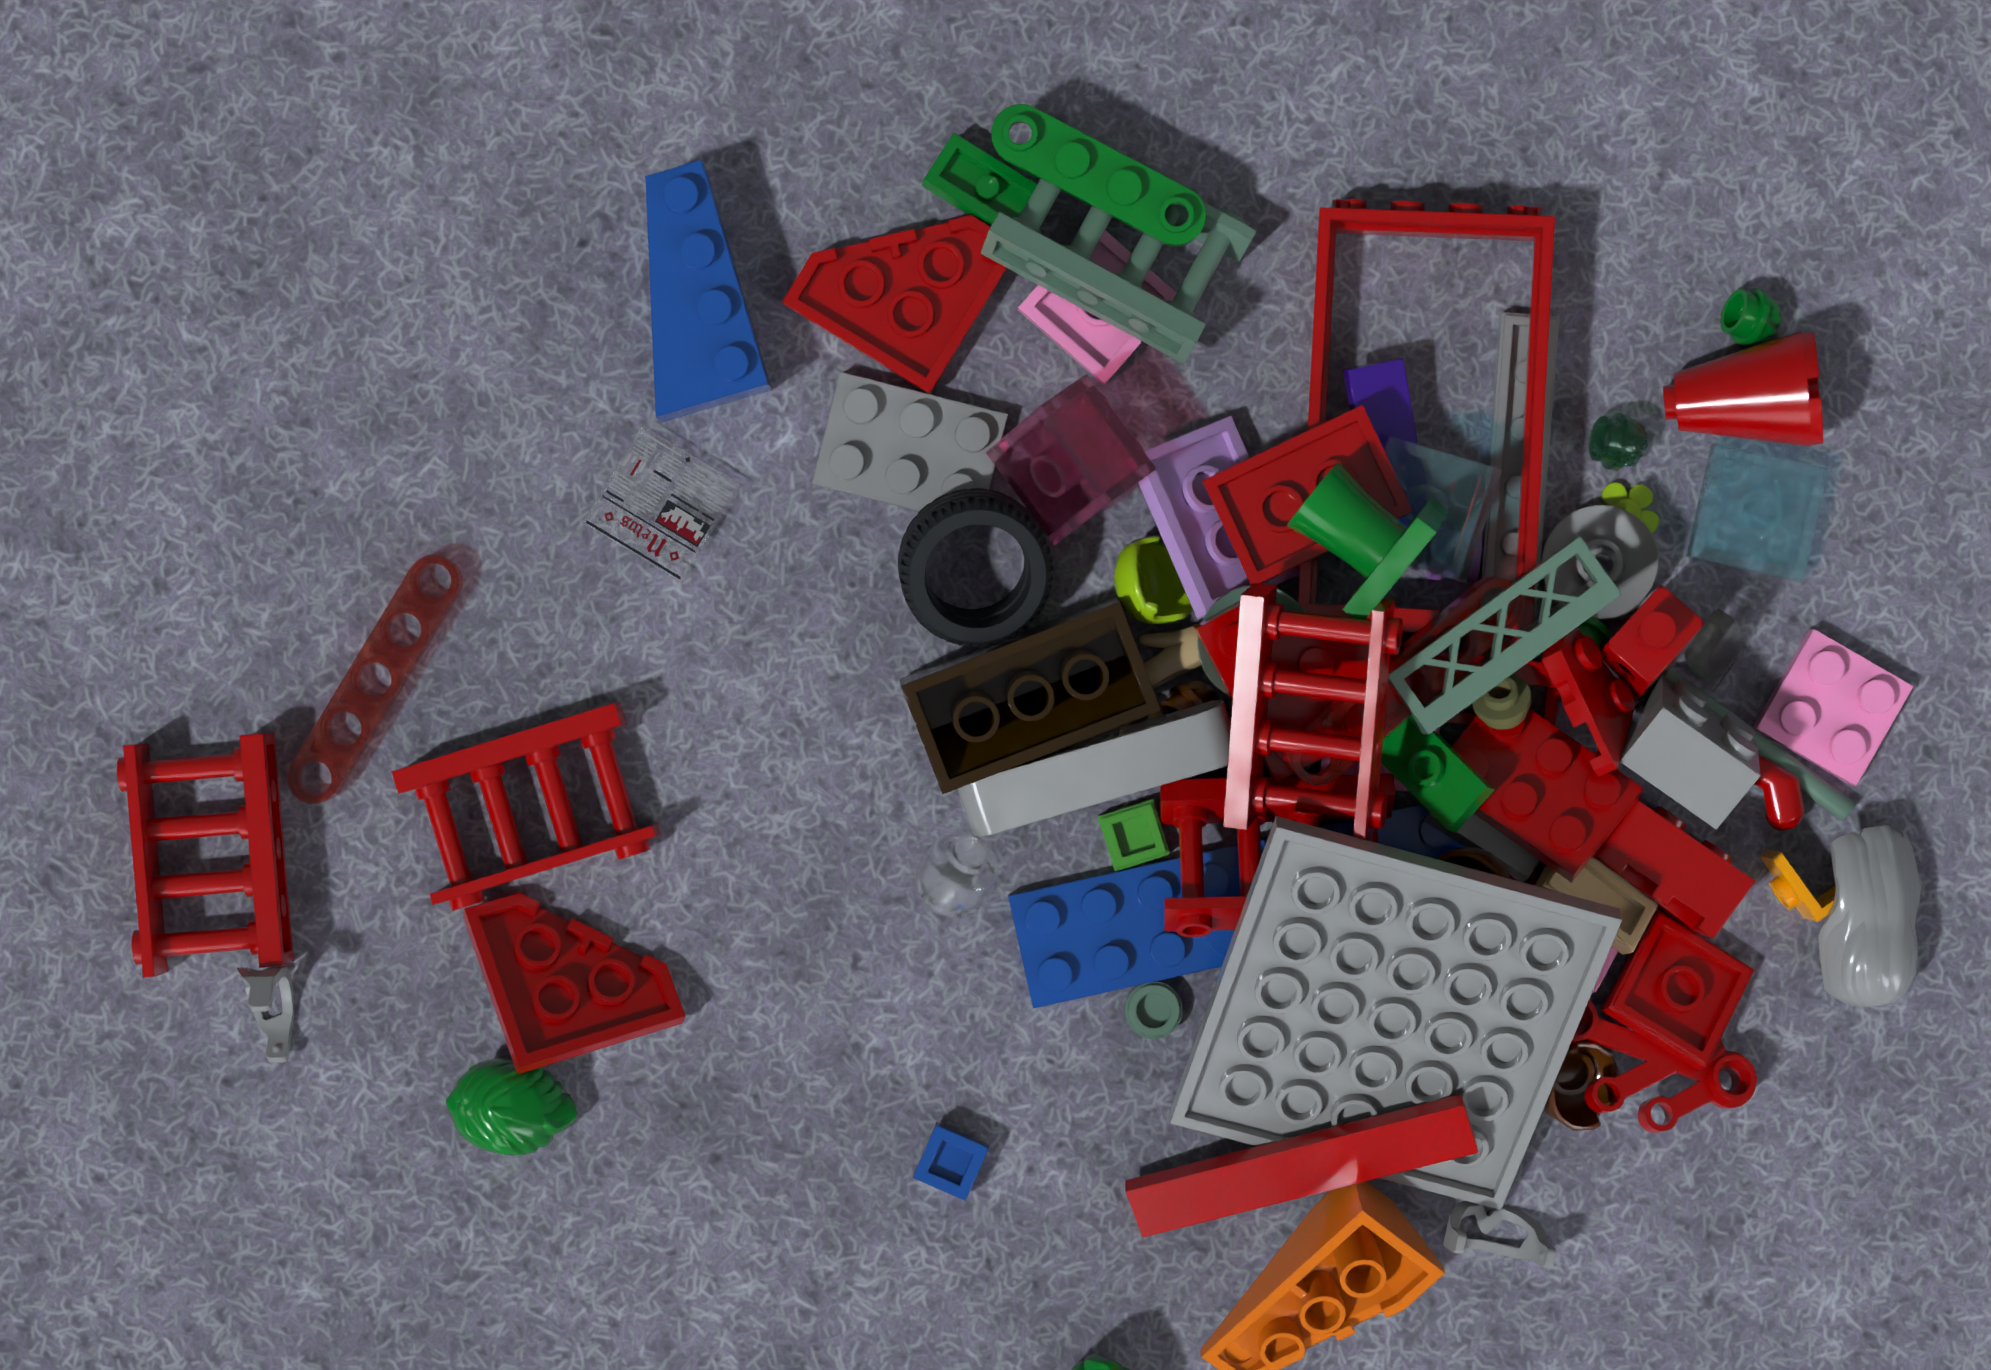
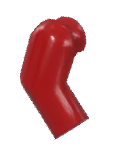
[1754,754,1805,831]

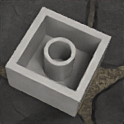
[1620,675,1761,830]

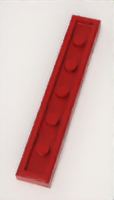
[1125,1094,1479,1238]

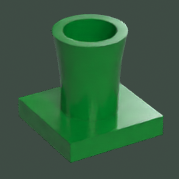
[1286,461,1449,620]

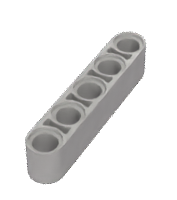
[958,700,1231,837]

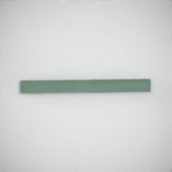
[1656,667,1855,820]

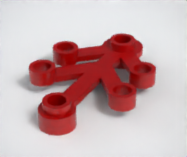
[1571,1000,1757,1133]

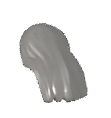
[1818,825,1922,1007]

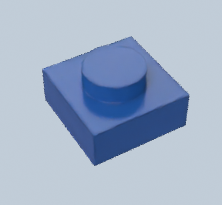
[913,1122,989,1201]

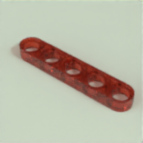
[287,555,463,804]
[1287,576,1525,786]

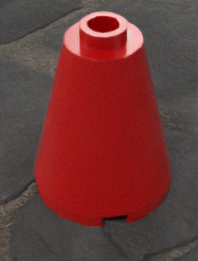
[1663,331,1824,447]

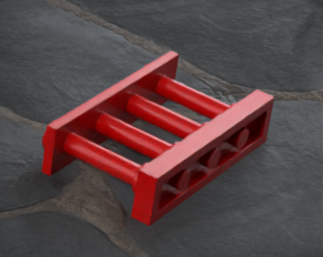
[1223,583,1403,841]
[391,702,661,911]
[117,733,294,978]
[1160,774,1395,937]

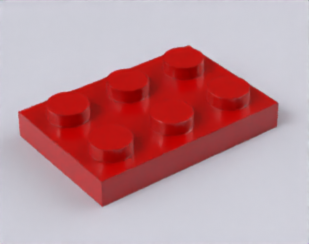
[1202,405,1413,585]
[1452,697,1643,883]

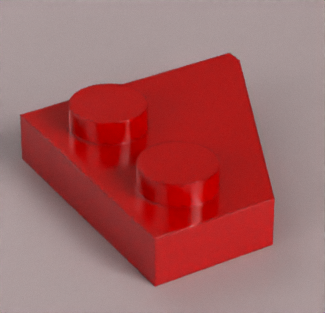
[1542,627,1635,777]

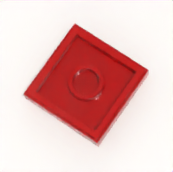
[1601,910,1755,1071]

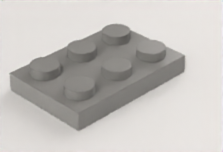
[812,372,1008,527]

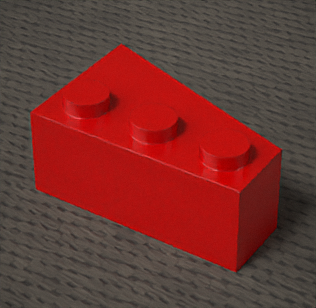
[1594,800,1756,938]

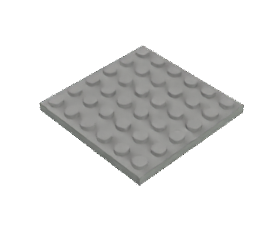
[1170,816,1622,1210]

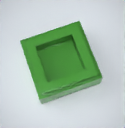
[1097,799,1170,872]

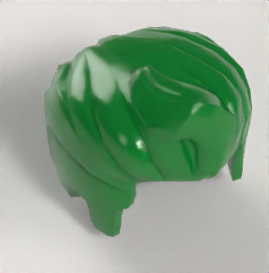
[446,1058,577,1156]

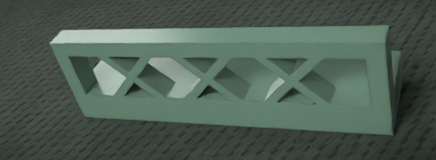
[1388,536,1622,734]

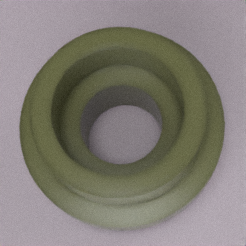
[1472,675,1532,730]

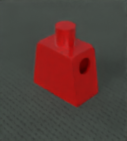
[1601,585,1709,705]

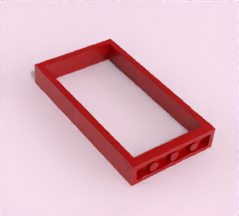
[1298,199,1555,638]

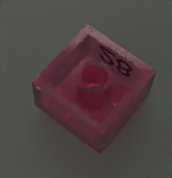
[986,374,1157,546]

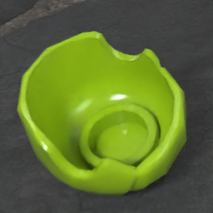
[1113,536,1193,624]

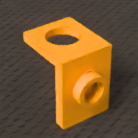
[1759,849,1836,922]

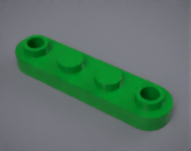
[991,104,1206,247]

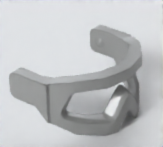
[237,966,294,1063]
[1443,1201,1556,1269]

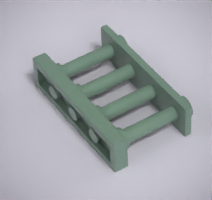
[980,125,1257,364]

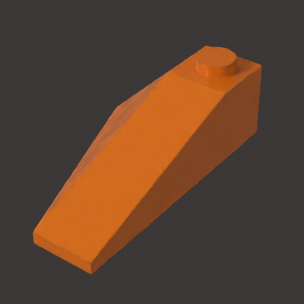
[1200,1181,1445,1370]

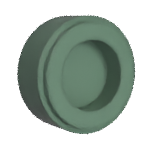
[1124,981,1183,1039]

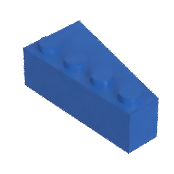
[645,160,772,423]

